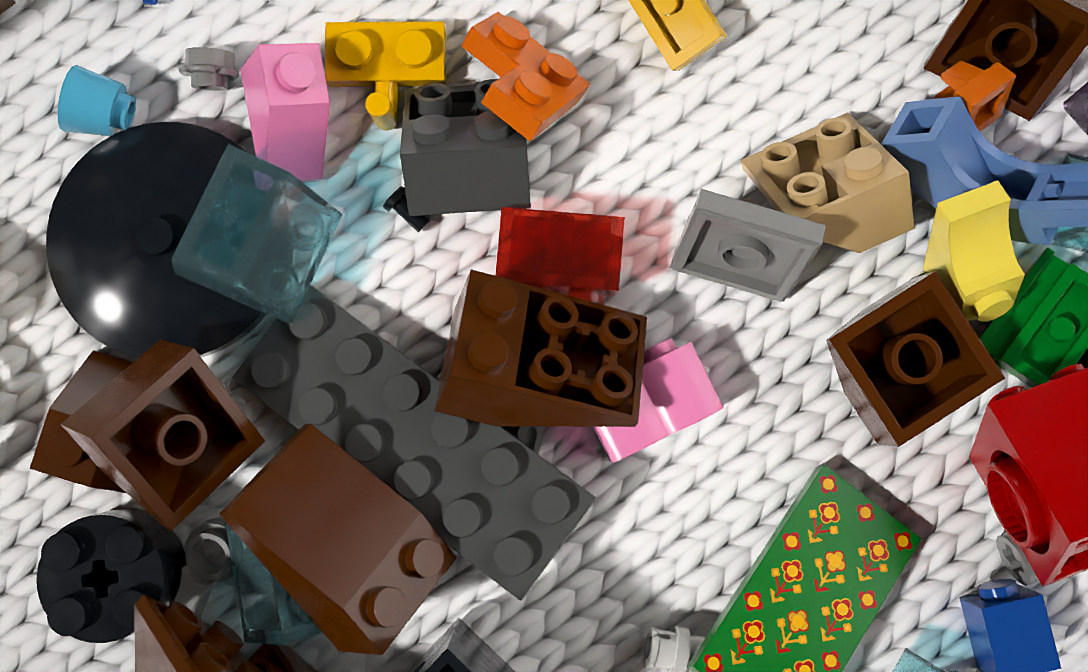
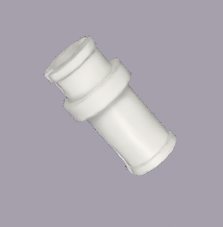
[644,626,706,672]

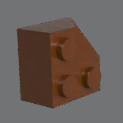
[826,271,1005,447]
[61,339,265,531]

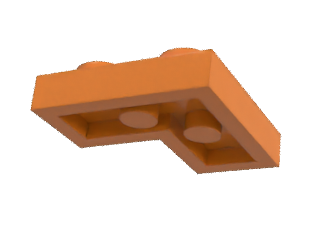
[461,11,591,141]

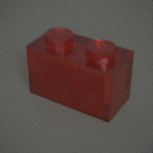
[495,207,625,305]

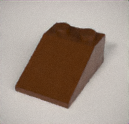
[219,423,457,655]

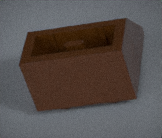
[134,594,263,672]

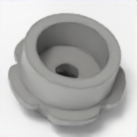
[178,47,239,91]

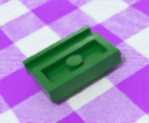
[979,247,1088,388]

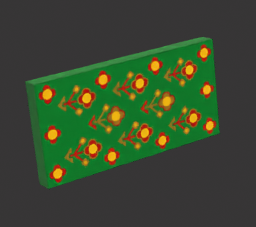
[687,464,922,672]

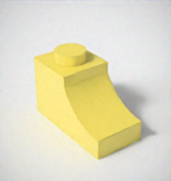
[923,180,1025,322]

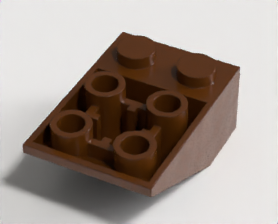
[434,269,647,427]

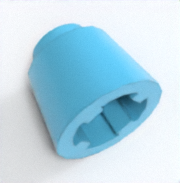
[57,65,136,136]

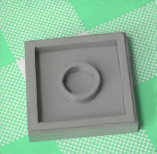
[670,188,826,302]

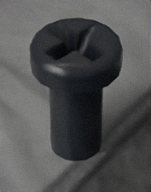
[383,186,431,233]

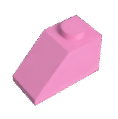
[240,43,330,186]

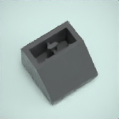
[400,79,531,216]

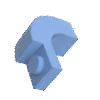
[881,96,1088,245]

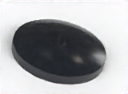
[46,122,291,358]

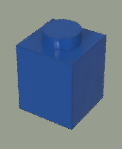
[959,579,1062,672]

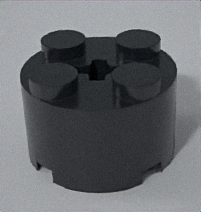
[36,508,187,643]

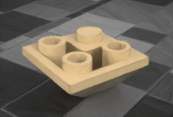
[740,112,915,253]

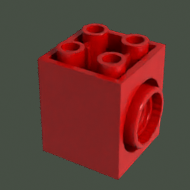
[969,364,1088,587]

